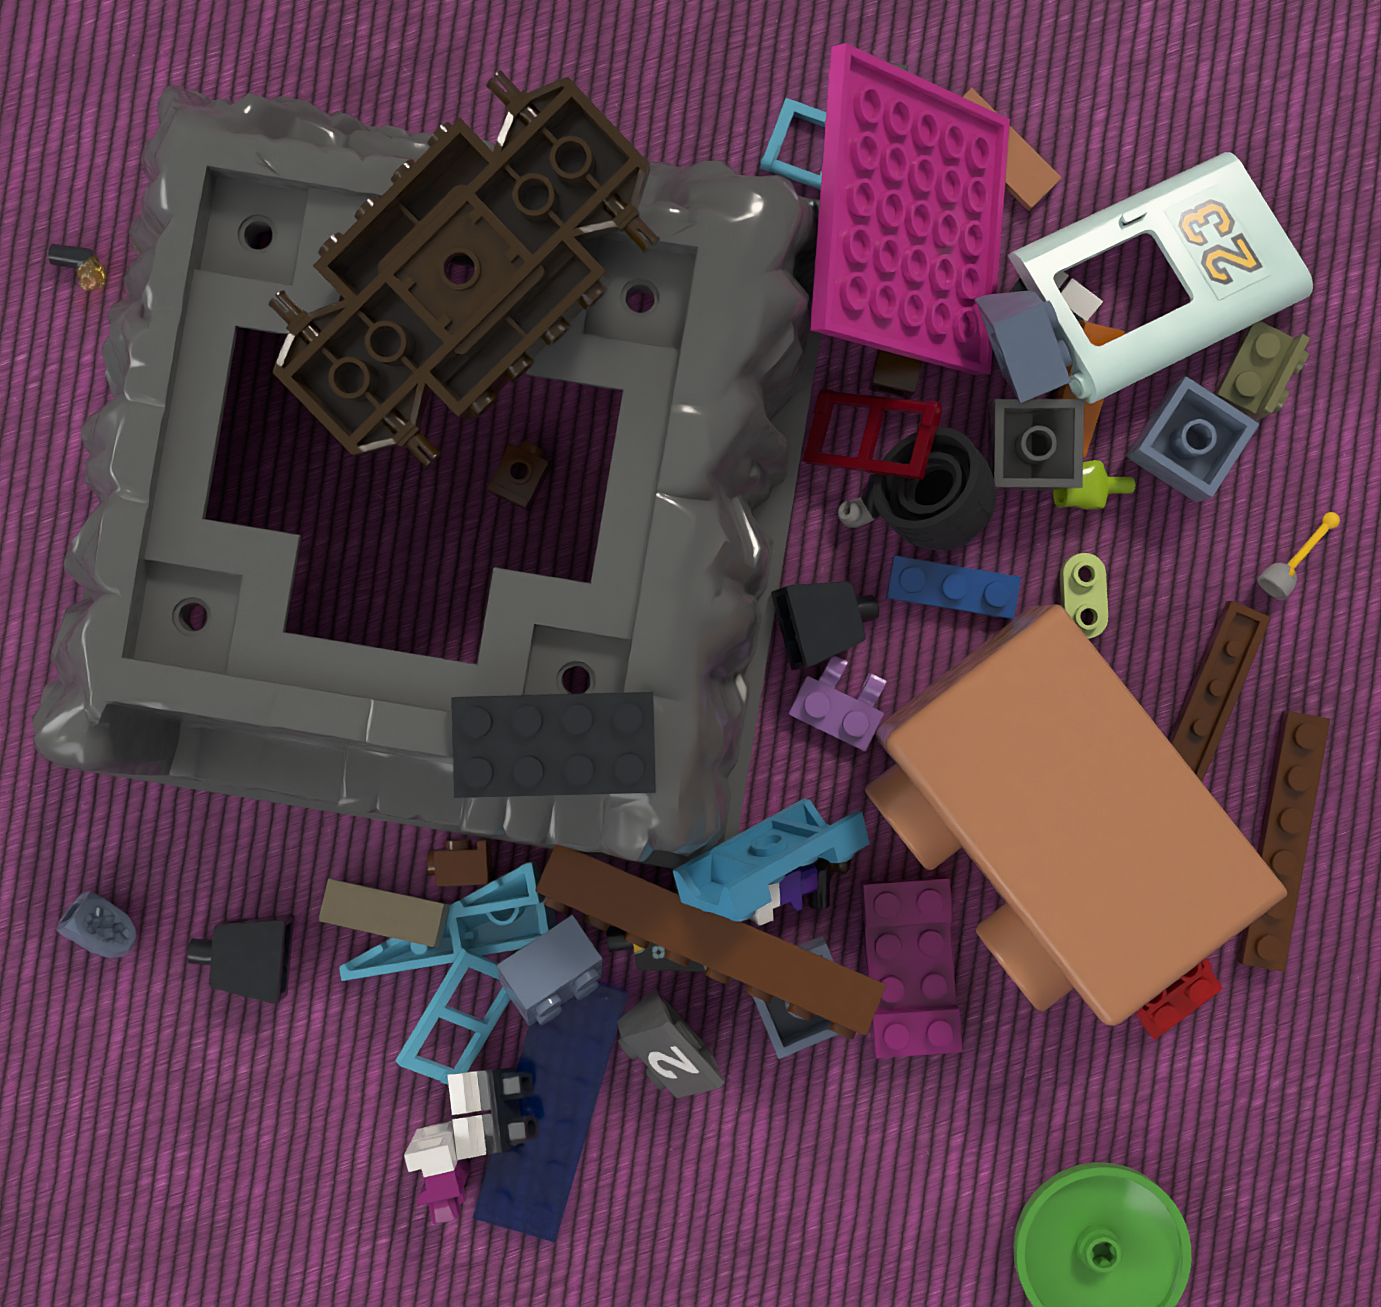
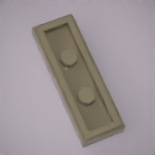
[318,879,450,948]

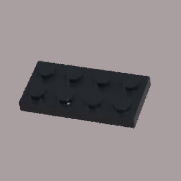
[451,691,656,798]

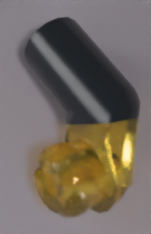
[48,244,107,291]

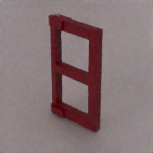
[803,389,942,480]

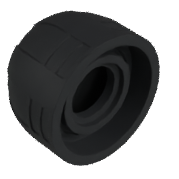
[873,427,997,550]

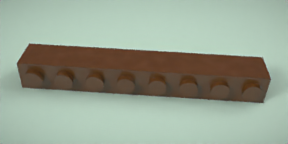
[535,844,886,1040]

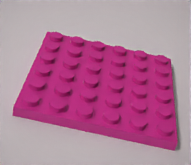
[810,43,1010,376]

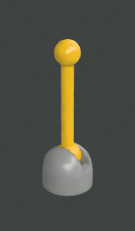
[1257,512,1340,600]

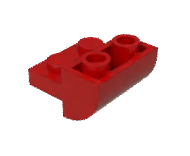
[1134,958,1223,1040]

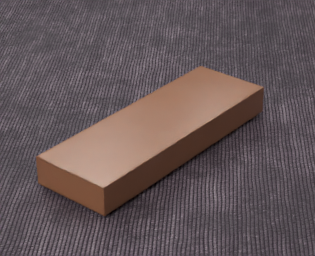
[963,88,1062,211]

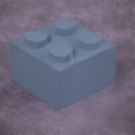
[1125,376,1259,503]
[497,915,602,1026]
[753,936,838,1059]

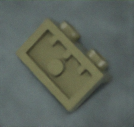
[1214,321,1310,420]

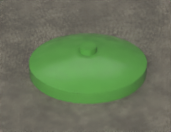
[1013,1162,1192,1307]

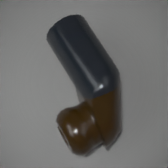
[808,858,852,909]

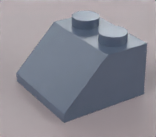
[975,290,1072,403]

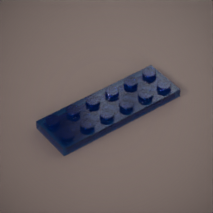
[473,981,629,1242]

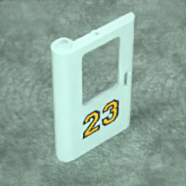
[1007,152,1313,404]

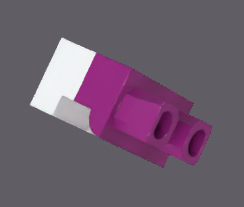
[404,1121,470,1224]

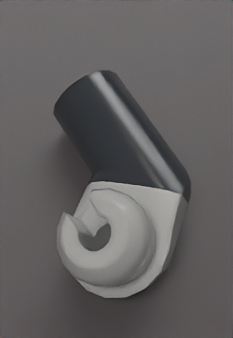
[838,474,881,528]

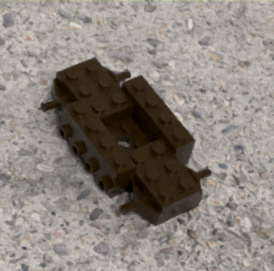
[268,70,660,468]

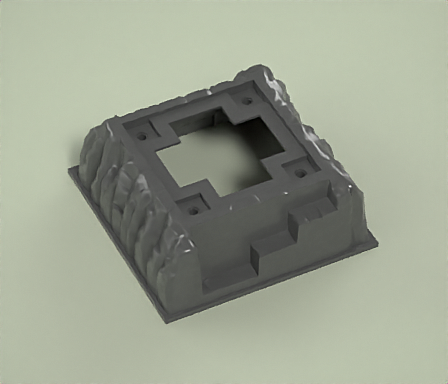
[32,86,821,869]

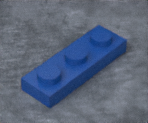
[886,555,1021,620]

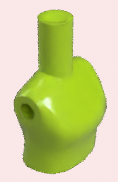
[1053,460,1135,510]

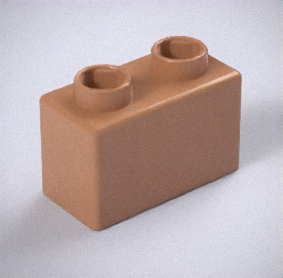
[865,605,1287,1026]

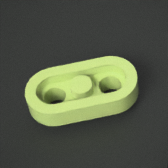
[1060,553,1108,638]

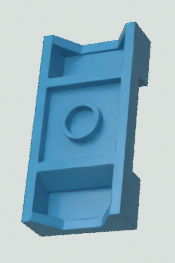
[673,798,869,921]

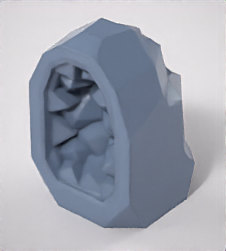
[56,891,136,959]

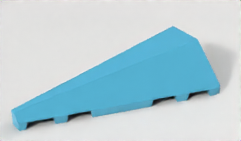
[339,861,557,981]

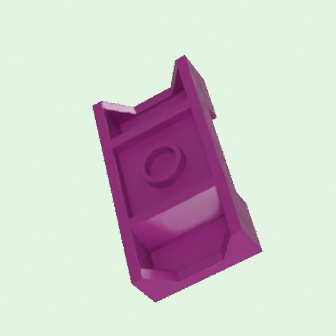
[860,875,963,1058]

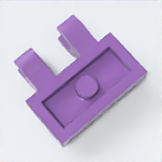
[788,656,887,752]

